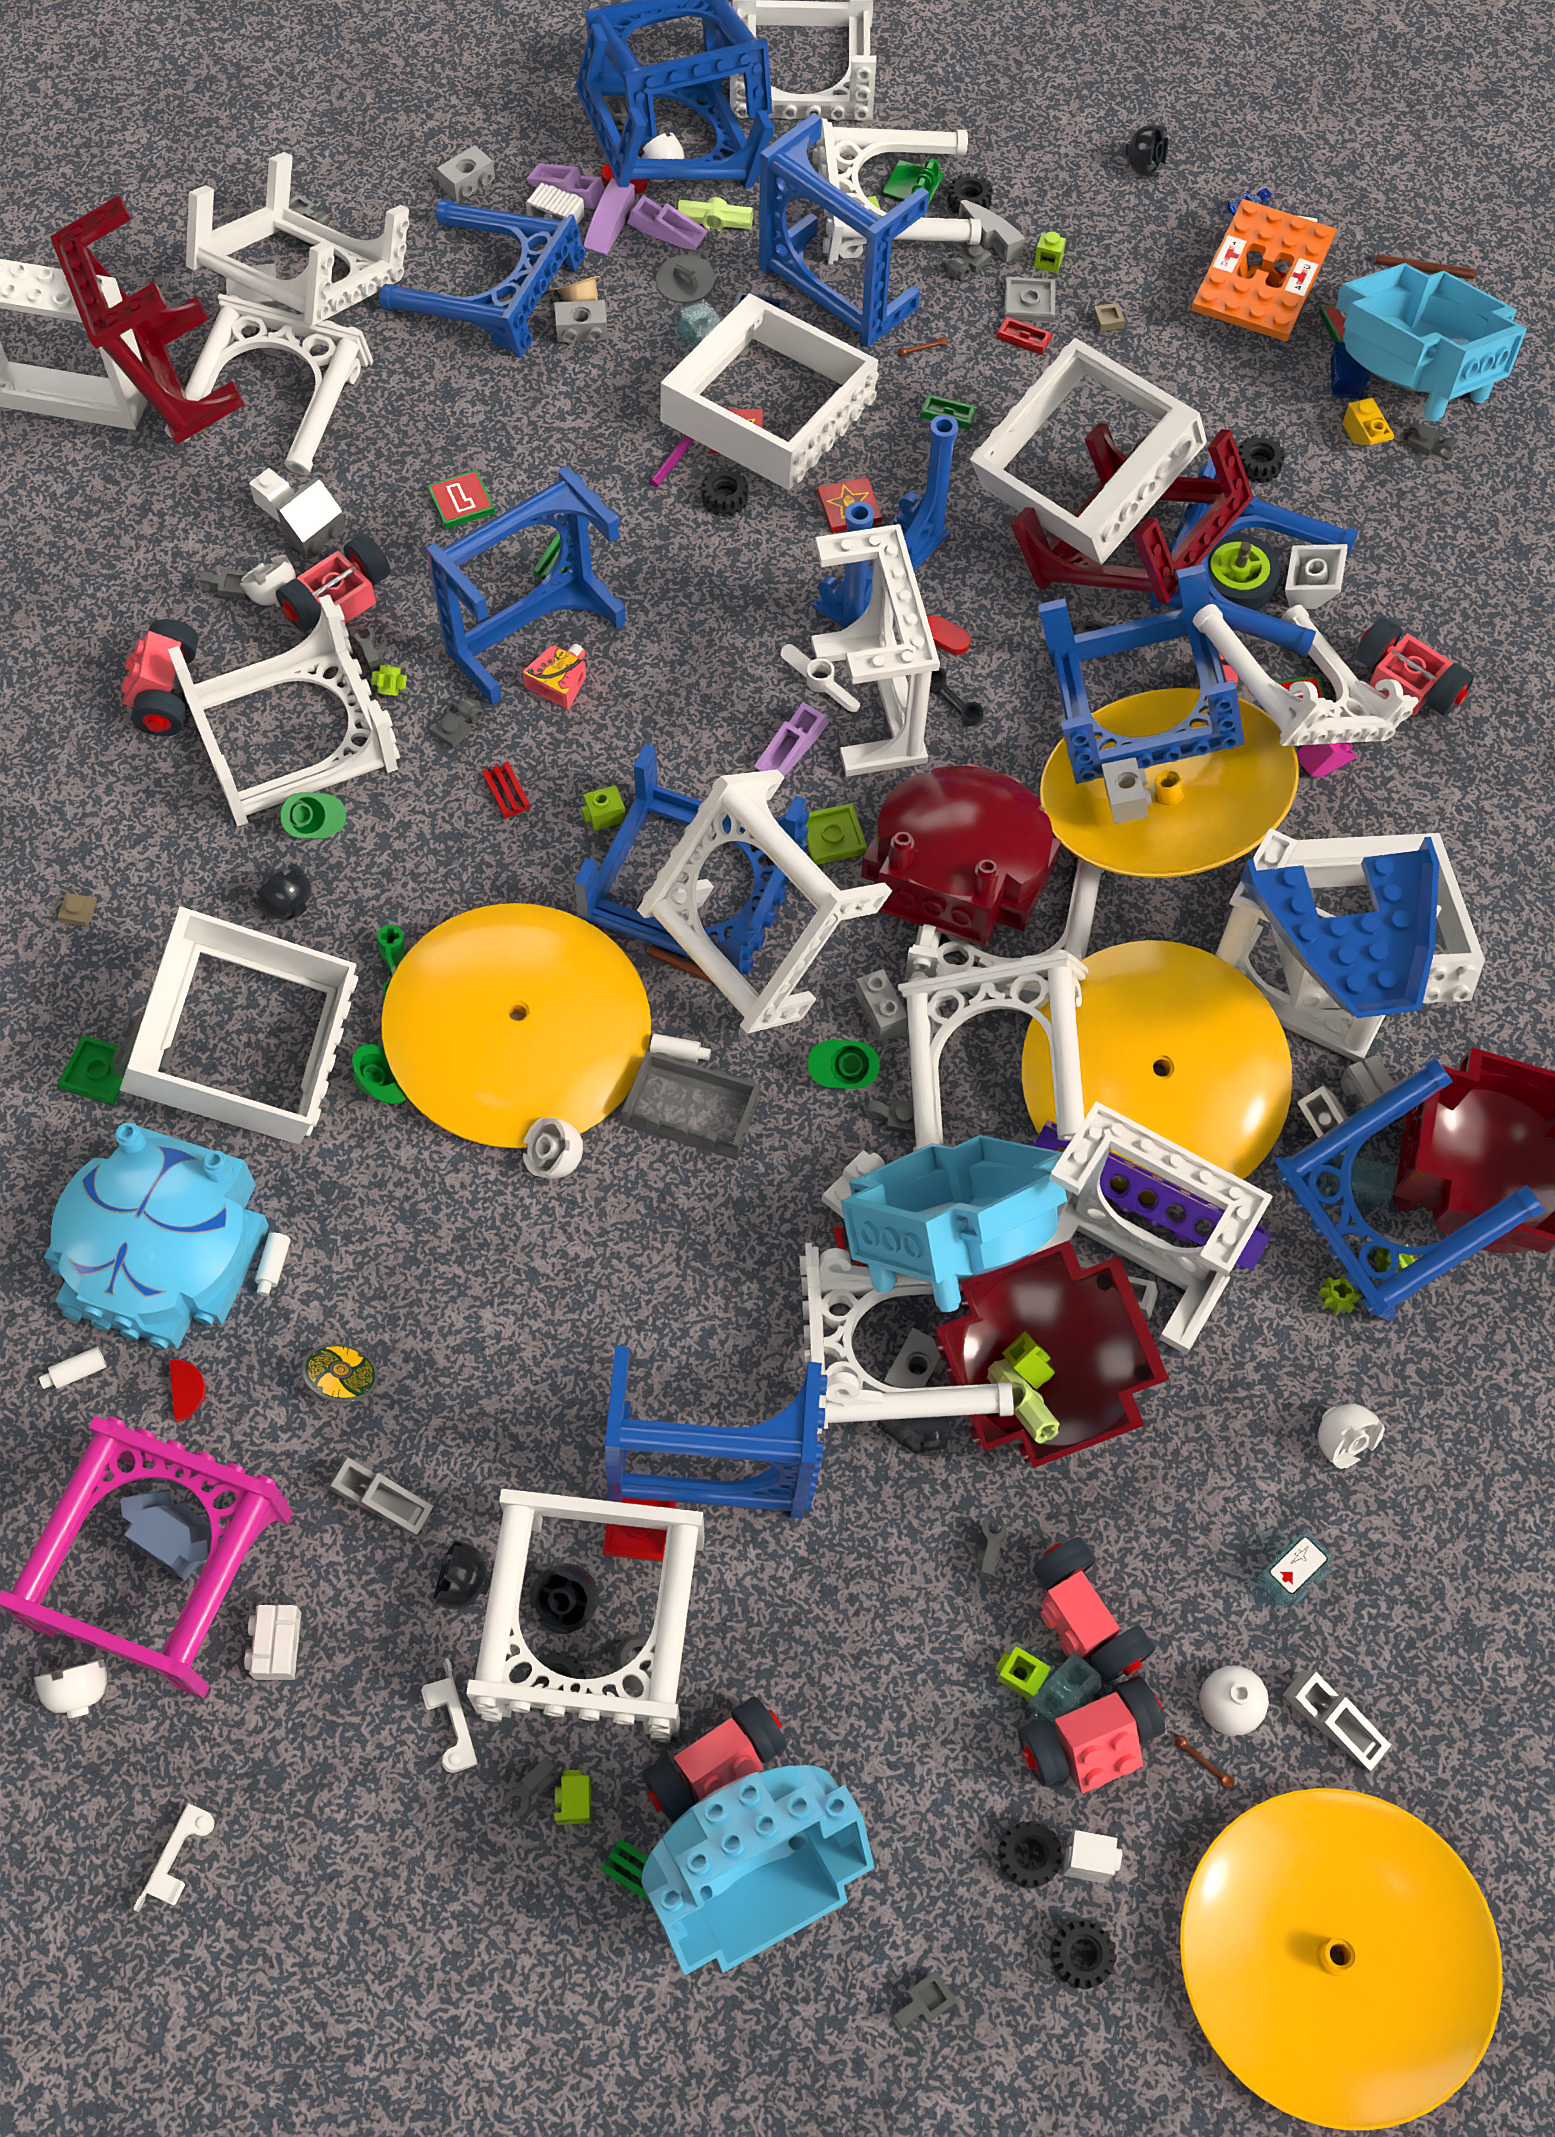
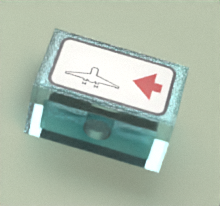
[1255,1529,1335,1609]

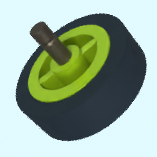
[1208,534,1281,611]

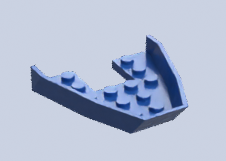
[1240,836,1439,1018]

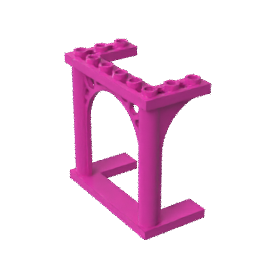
[0,1416,293,1699]

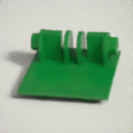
[882,158,945,206]

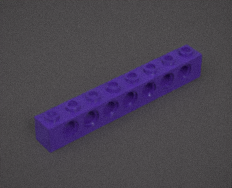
[1034,1119,1270,1271]

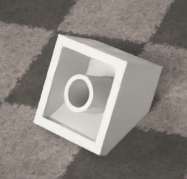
[1285,544,1348,609]

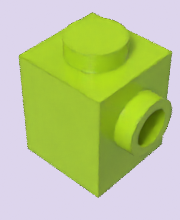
[581,785,626,831]

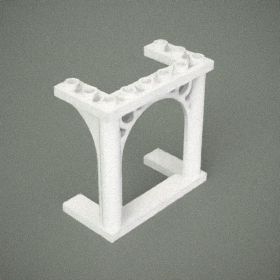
[730,0,876,121]
[186,152,409,326]
[811,524,940,777]
[168,595,400,826]
[637,770,892,1034]
[1215,828,1442,1062]
[1028,1101,1273,1355]
[466,1489,705,1742]

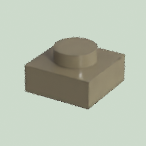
[1093,303,1125,332]
[57,893,97,927]

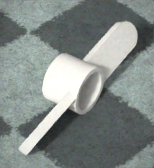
[781,644,860,712]

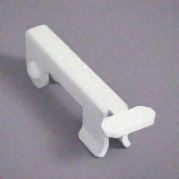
[421,1658,478,1773]
[134,1803,214,1912]

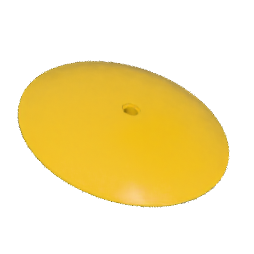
[1040,688,1299,878]
[382,903,651,1148]
[1021,940,1292,1207]
[1180,1788,1502,2130]

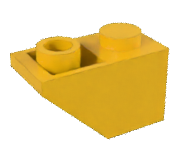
[1342,397,1394,445]

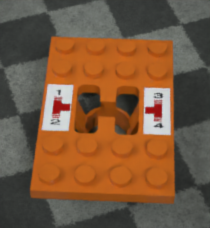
[1191,199,1337,342]

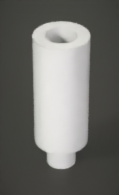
[650,1034,711,1063]
[255,1233,291,1296]
[39,1346,107,1389]

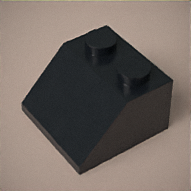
[876,1416,950,1456]

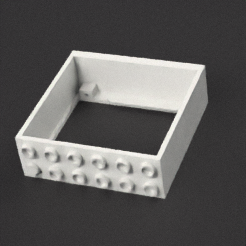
[0,259,148,430]
[660,293,879,490]
[970,338,1207,565]
[1270,833,1485,1010]
[120,906,358,1144]

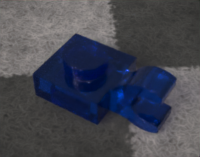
[1227,188,1272,216]

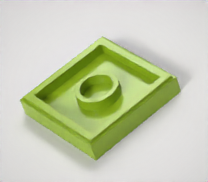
[805,803,868,865]

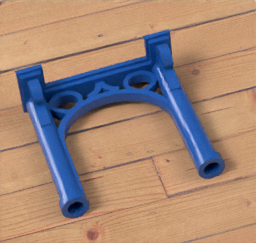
[379,199,586,358]
[812,415,958,628]
[1147,458,1359,657]
[1274,1056,1546,1321]

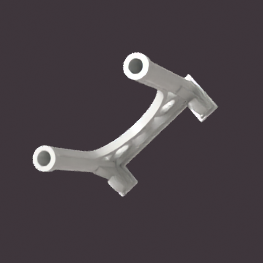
[813,118,981,264]
[164,293,373,476]
[1193,604,1419,746]
[905,857,1104,1004]
[898,950,1089,1152]
[800,1243,1013,1434]

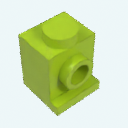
[1034,232,1066,274]
[1002,1331,1055,1390]
[995,1646,1051,1703]
[555,1770,592,1825]

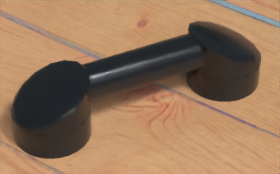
[929,667,984,726]

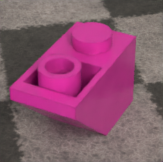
[1296,743,1357,778]

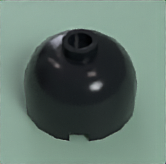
[1125,125,1169,177]
[252,863,312,919]
[433,1539,492,1610]
[530,1563,599,1634]

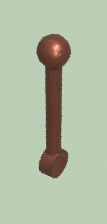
[897,337,947,357]
[1175,1735,1235,1789]

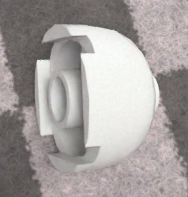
[637,132,684,182]
[240,555,296,607]
[523,1117,583,1179]
[1317,1404,1385,1469]
[34,1659,107,1719]
[1199,1666,1269,1736]

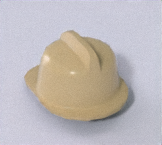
[546,276,600,302]

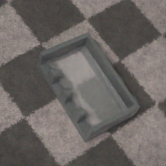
[622,1051,761,1160]

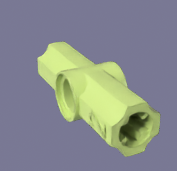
[678,197,753,231]
[987,1358,1060,1444]

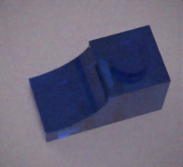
[1330,342,1371,399]

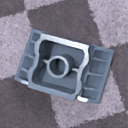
[120,1491,223,1582]

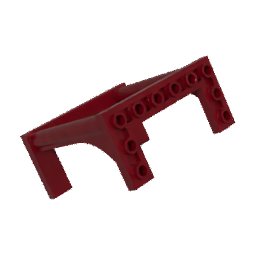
[50,195,245,444]
[1010,423,1254,603]

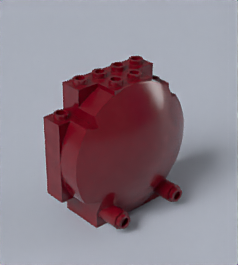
[861,763,1061,947]
[1393,1047,1555,1254]
[933,1240,1170,1468]

